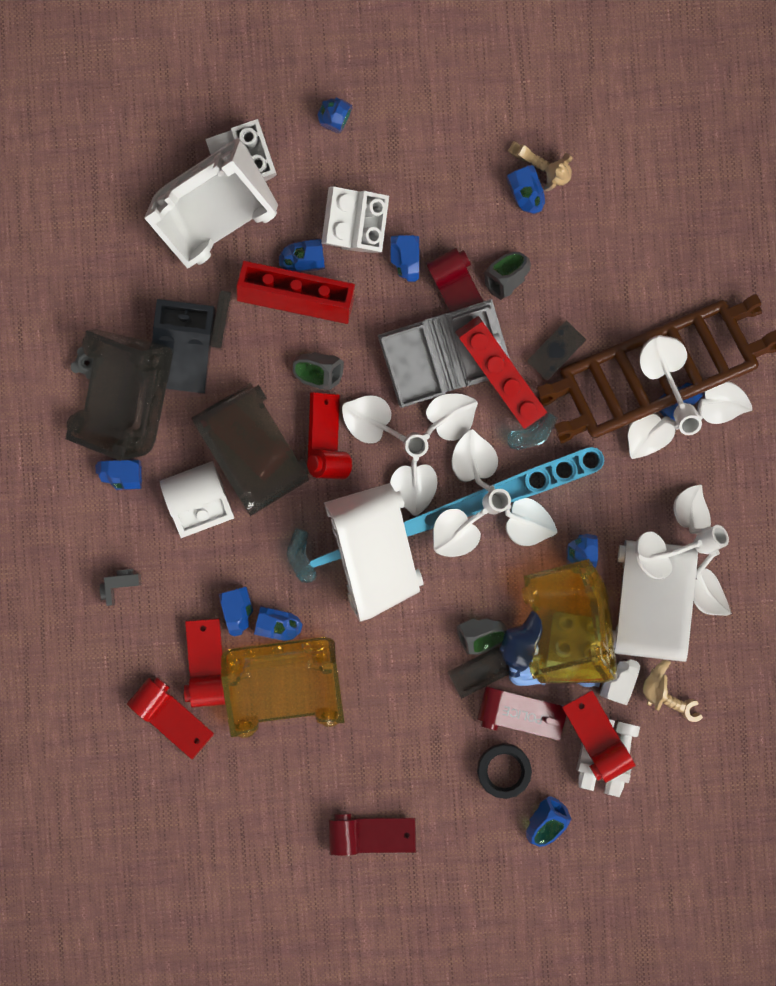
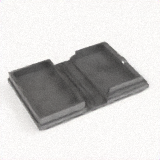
[378,299,510,408]

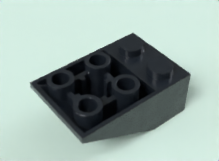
[148,299,216,394]

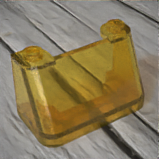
[522,559,618,683]
[221,637,345,738]

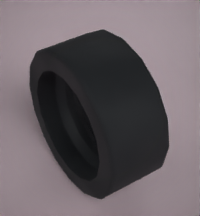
[477,743,532,799]

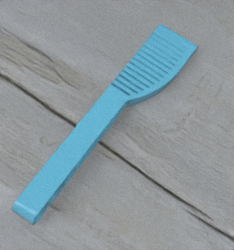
[310,447,604,568]

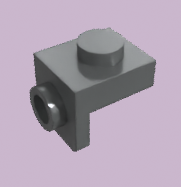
[100,569,142,606]

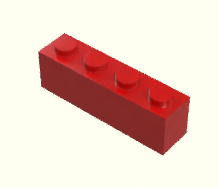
[237,261,355,324]
[455,316,547,429]

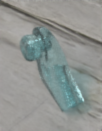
[507,412,558,450]
[287,528,317,583]

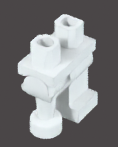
[576,719,640,797]

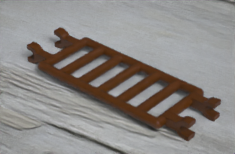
[537,294,776,444]

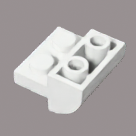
[206,119,277,181]
[321,186,389,253]
[160,461,234,538]

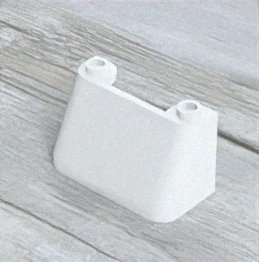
[144,139,278,269]
[324,483,423,622]
[609,540,698,662]

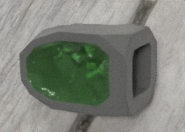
[484,252,531,300]
[293,352,344,390]
[457,618,507,655]

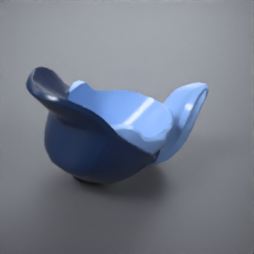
[500,610,546,686]

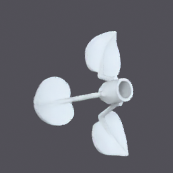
[627,335,752,459]
[342,393,478,516]
[433,429,557,557]
[636,485,732,616]

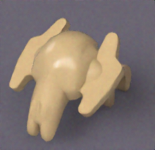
[508,141,573,192]
[643,660,703,722]

